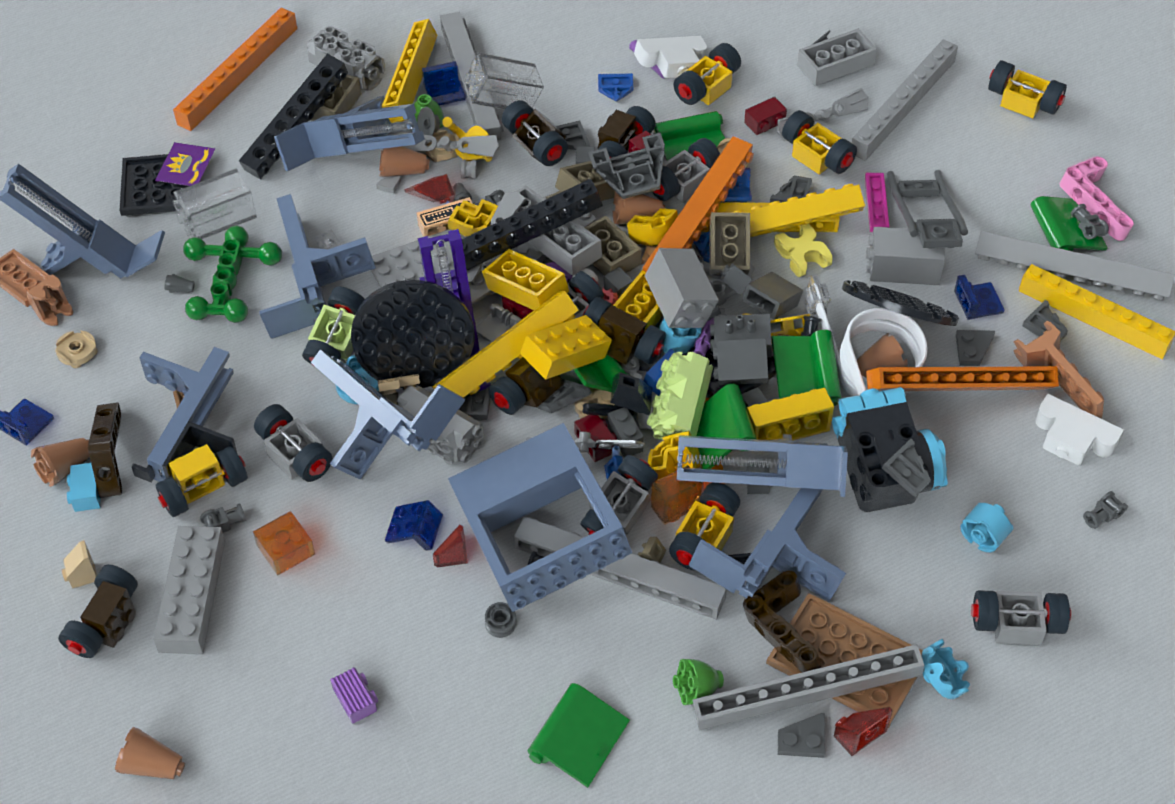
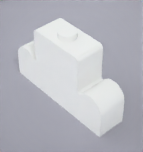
[634,36,707,78]
[1035,394,1124,465]

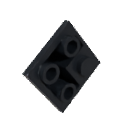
[610,372,652,415]

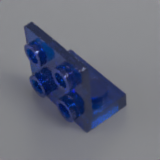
[422,61,466,106]
[954,275,1005,320]
[0,399,54,446]
[385,500,443,551]

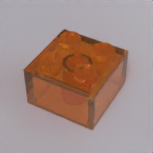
[651,465,702,525]
[253,511,315,576]

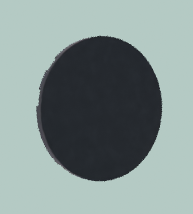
[351,280,475,390]
[842,280,959,326]

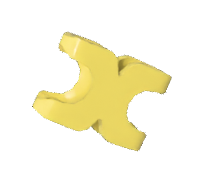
[774,224,832,277]

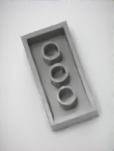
[797,28,877,86]

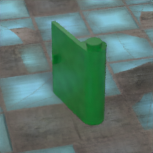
[654,111,725,161]
[1030,196,1108,251]
[771,330,842,406]
[573,355,628,392]
[696,384,757,469]
[527,683,630,788]

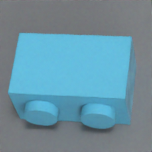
[67,463,101,512]

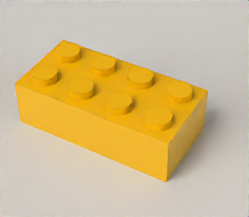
[482,249,569,310]
[613,270,663,334]
[520,315,612,380]
[747,388,834,441]

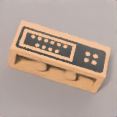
[417,197,473,237]

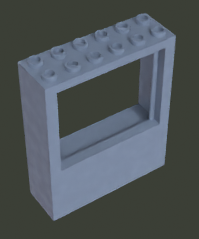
[448,423,632,612]

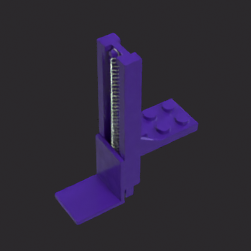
[417,229,490,391]

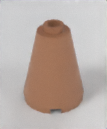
[379,146,430,177]
[612,192,665,225]
[857,333,908,378]
[31,438,90,487]
[115,727,185,779]

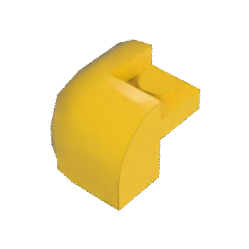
[448,199,498,237]
[627,208,678,246]
[648,431,700,488]

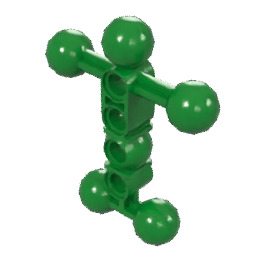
[183,225,282,323]

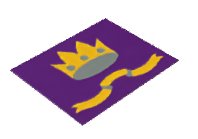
[155,142,216,187]

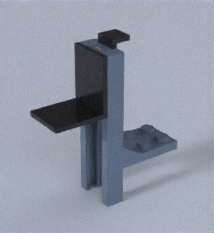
[131,347,237,483]

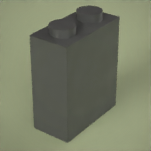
[742,272,803,319]
[713,338,768,385]

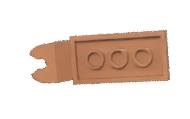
[0,249,73,326]
[1013,321,1104,419]

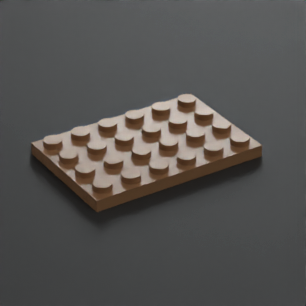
[766,593,923,728]

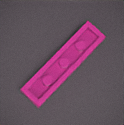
[865,173,889,232]

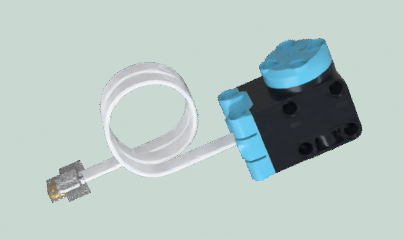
[805,274,948,512]

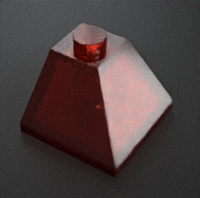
[404,174,455,204]
[834,707,893,756]

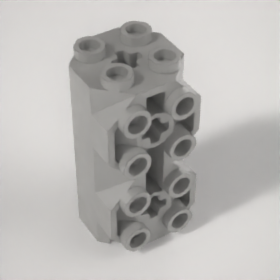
[307,26,385,91]
[397,385,484,465]

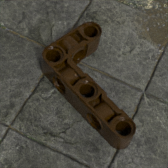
[88,402,122,498]
[743,570,822,672]

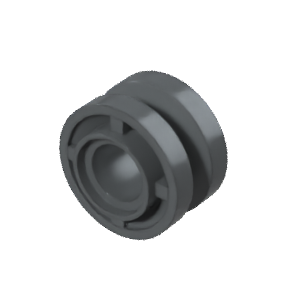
[485,602,516,638]

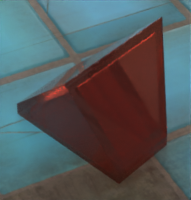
[433,525,468,568]

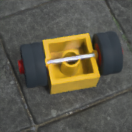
[673,43,741,105]
[988,60,1067,119]
[782,110,857,175]
[155,444,248,517]
[669,482,741,570]

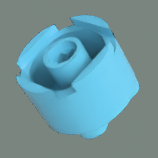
[658,319,702,354]
[960,503,1014,553]

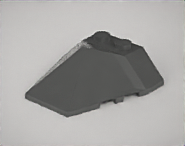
[588,133,665,199]

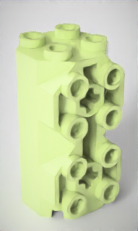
[647,352,713,440]

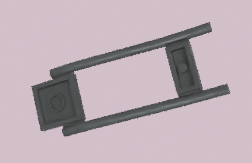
[887,170,968,249]

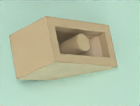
[61,540,97,589]

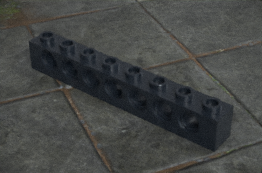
[239,53,348,180]
[450,179,603,270]

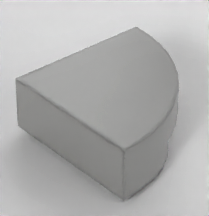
[376,176,401,194]

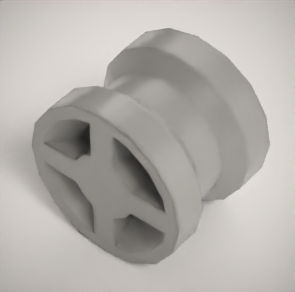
[461,159,477,178]

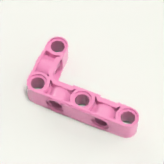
[1060,156,1134,241]

